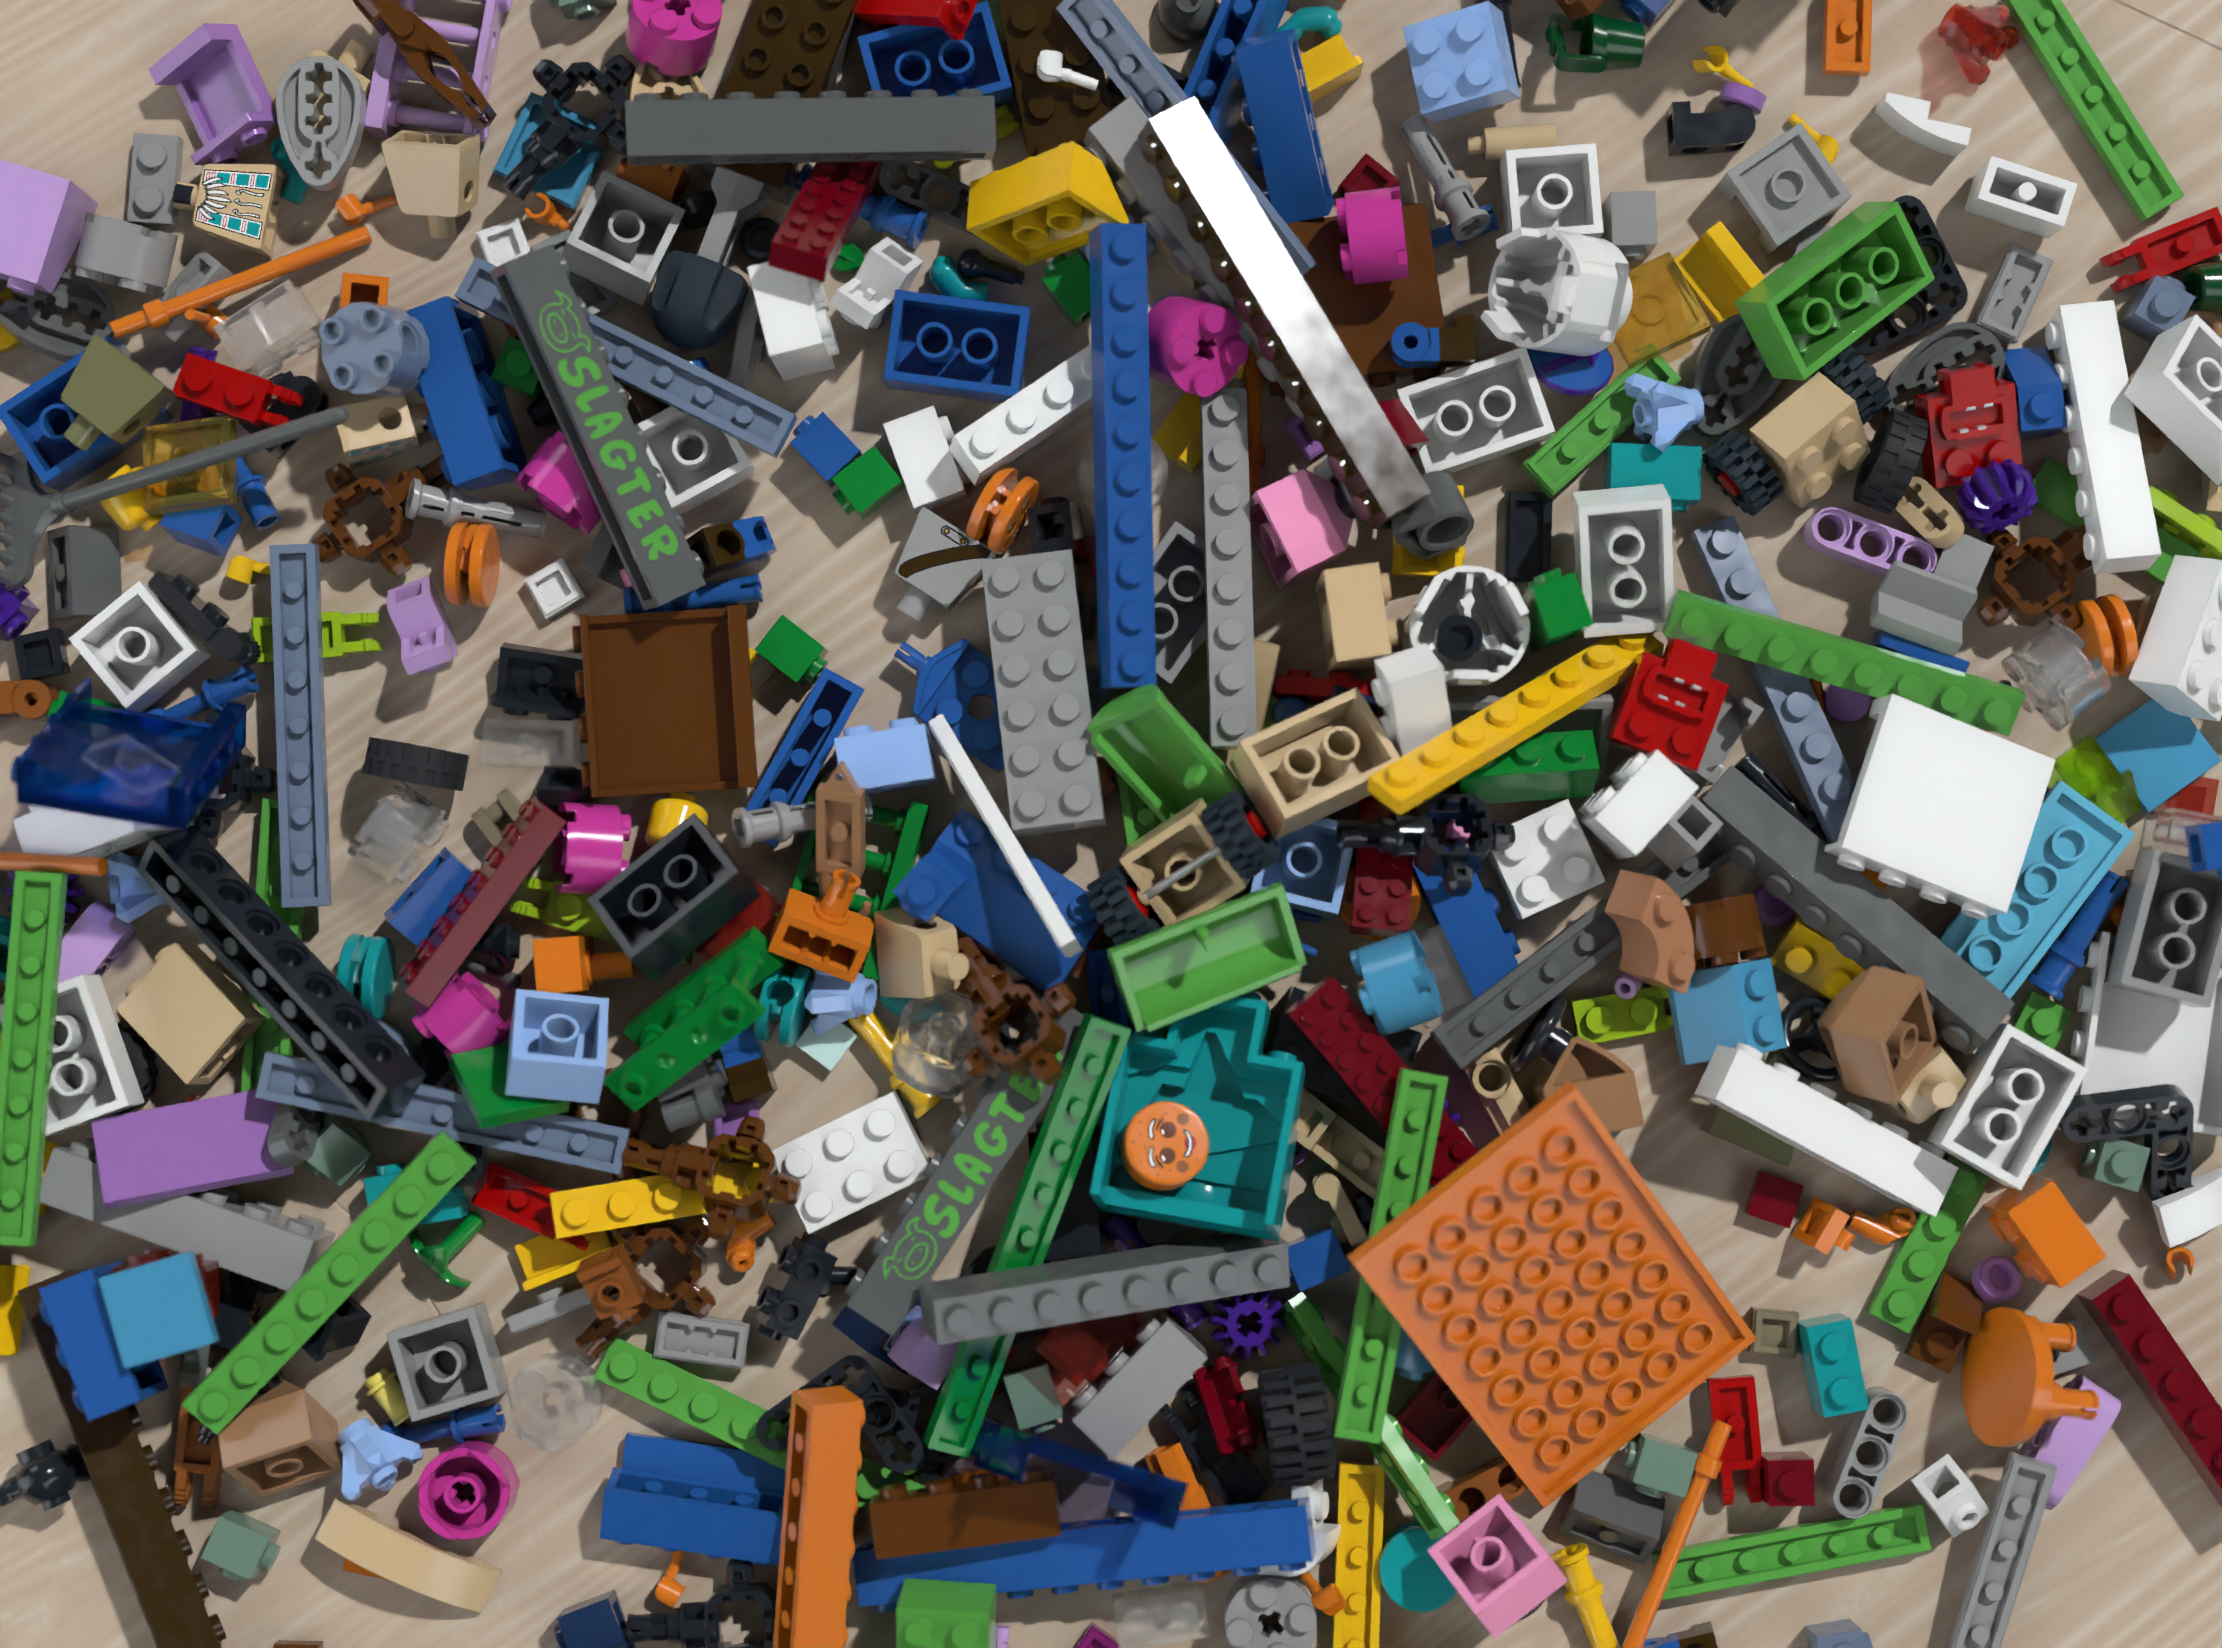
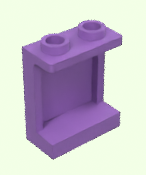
[148,23,278,165]

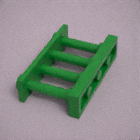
[770,776,931,980]
[603,926,785,1112]

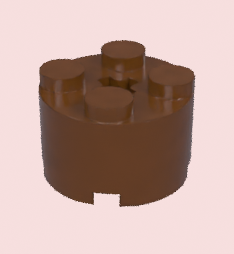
[1684,893,1767,969]

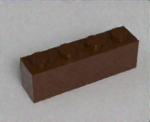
[869,1466,1062,1560]

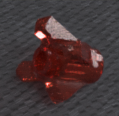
[1938,3,2020,85]

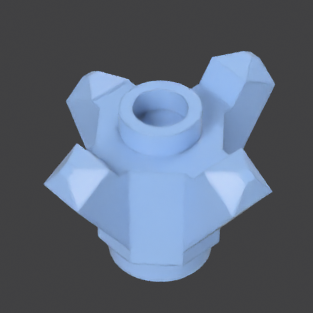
[1624,373,1704,452]
[106,851,166,923]
[804,968,877,1036]
[337,1418,423,1501]

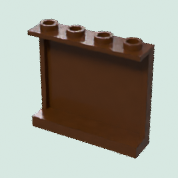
[1269,203,1447,401]
[572,605,758,798]

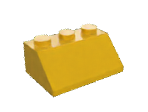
[966,141,1129,267]

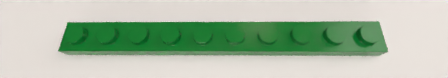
[922,1013,1132,1458]

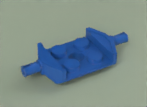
[894,638,1005,773]

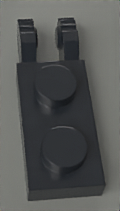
[148,571,262,666]
[1159,1386,1269,1505]

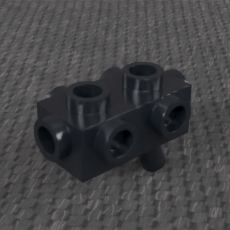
[755,1231,857,1342]

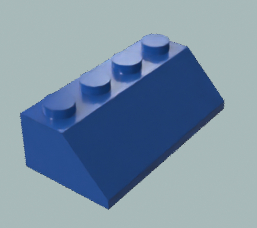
[405,296,528,491]
[929,808,1104,991]

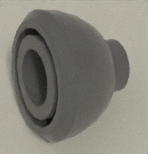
[1157,0,1219,42]

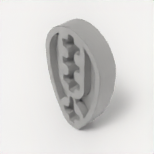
[276,56,367,191]

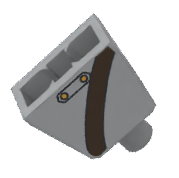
[894,507,997,623]

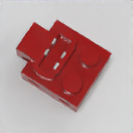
[1914,362,2022,488]
[1605,638,1730,772]

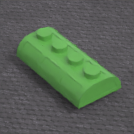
[1087,684,1258,822]
[1107,881,1307,1032]

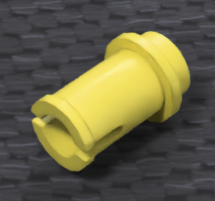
[363,1366,410,1427]

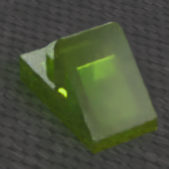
[2054,735,2141,823]

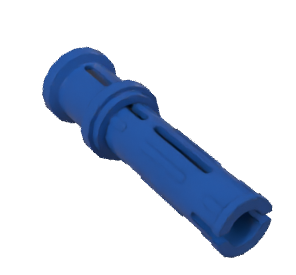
[795,163,931,249]
[623,573,763,614]
[2025,870,2130,1001]

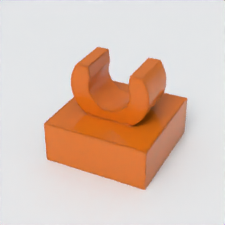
[1791,1197,1855,1255]

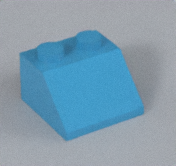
[1667,958,1787,1065]

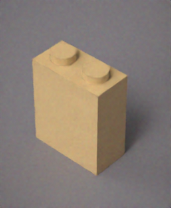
[116,943,267,1085]

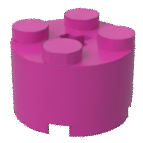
[626,0,722,76]
[1336,186,1409,285]
[1148,296,1248,397]
[515,431,602,535]
[552,802,631,895]
[411,966,512,1060]
[418,1439,520,1540]

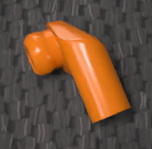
[1845,1206,1917,1245]
[725,1208,777,1272]

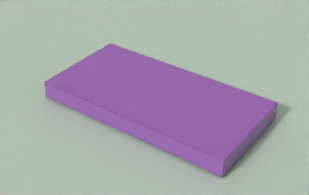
[91,1089,295,1210]

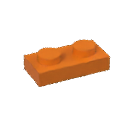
[1822,0,1872,77]

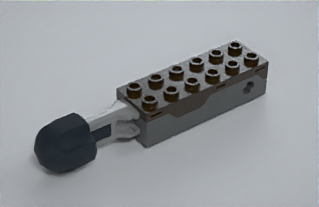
[649,0,861,350]

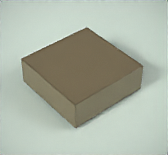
[1747,1307,1799,1358]

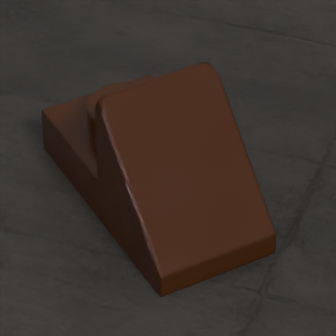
[1904,1271,1983,1374]

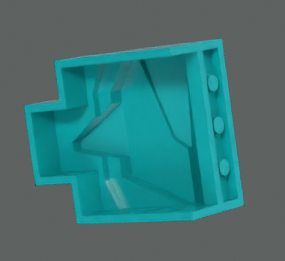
[1090,992,1306,1242]

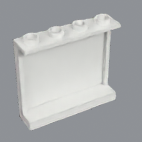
[1824,694,2056,920]
[2071,932,2222,1137]

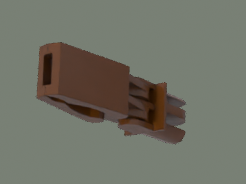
[352,0,497,130]

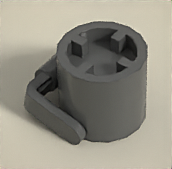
[1391,471,1474,560]

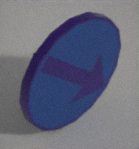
[1527,348,1614,396]

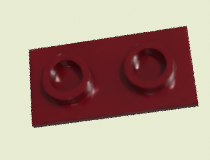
[1193,1355,1260,1455]

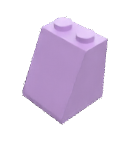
[0,159,98,296]

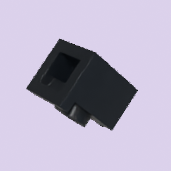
[1027,497,1089,565]
[301,1296,372,1362]

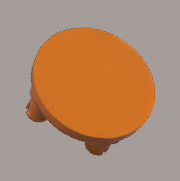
[1961,1307,2100,1447]

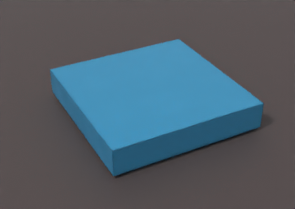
[493,92,608,212]
[2091,698,2222,814]
[98,1250,219,1369]

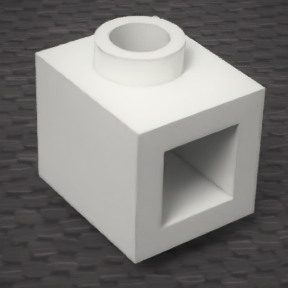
[1911,1454,1991,1538]

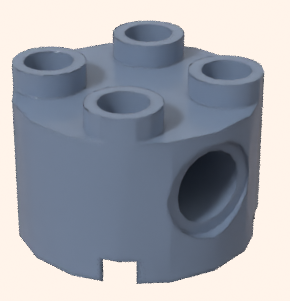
[319,302,430,398]

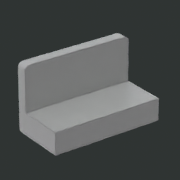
[1870,560,1977,657]

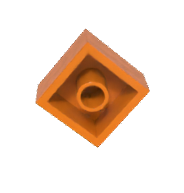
[1983,1175,2107,1288]

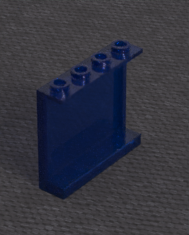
[11,678,246,831]
[971,1421,1188,1530]

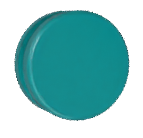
[336,934,395,1020]
[754,960,814,1048]
[1379,1522,1458,1612]

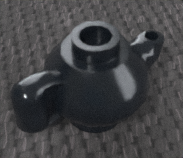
[0,1439,90,1511]

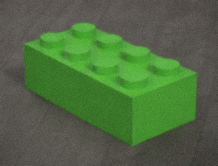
[1734,201,1935,380]
[897,1578,997,1648]

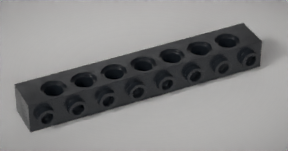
[136,825,426,1121]

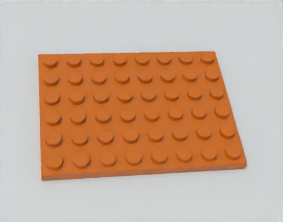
[1347,1081,1757,1508]

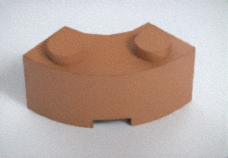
[1604,869,1695,994]

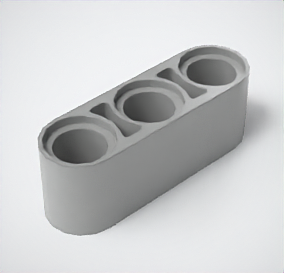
[1823,1386,1909,1519]

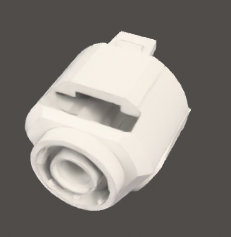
[1480,227,1633,356]
[1402,566,1530,687]

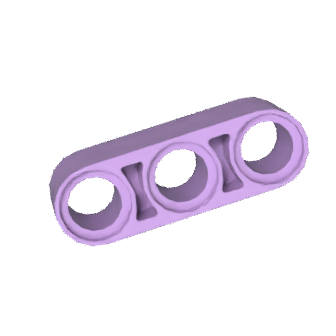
[1802,507,1937,577]
[59,900,136,983]
[2021,1375,2121,1510]

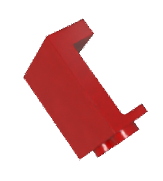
[854,0,978,40]

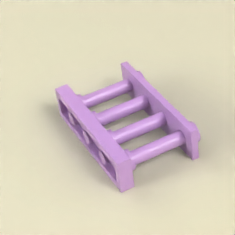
[365,0,513,143]

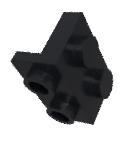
[490,642,586,723]

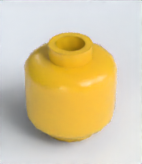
[99,464,168,532]
[645,792,708,847]

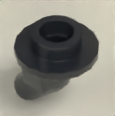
[472,923,521,967]

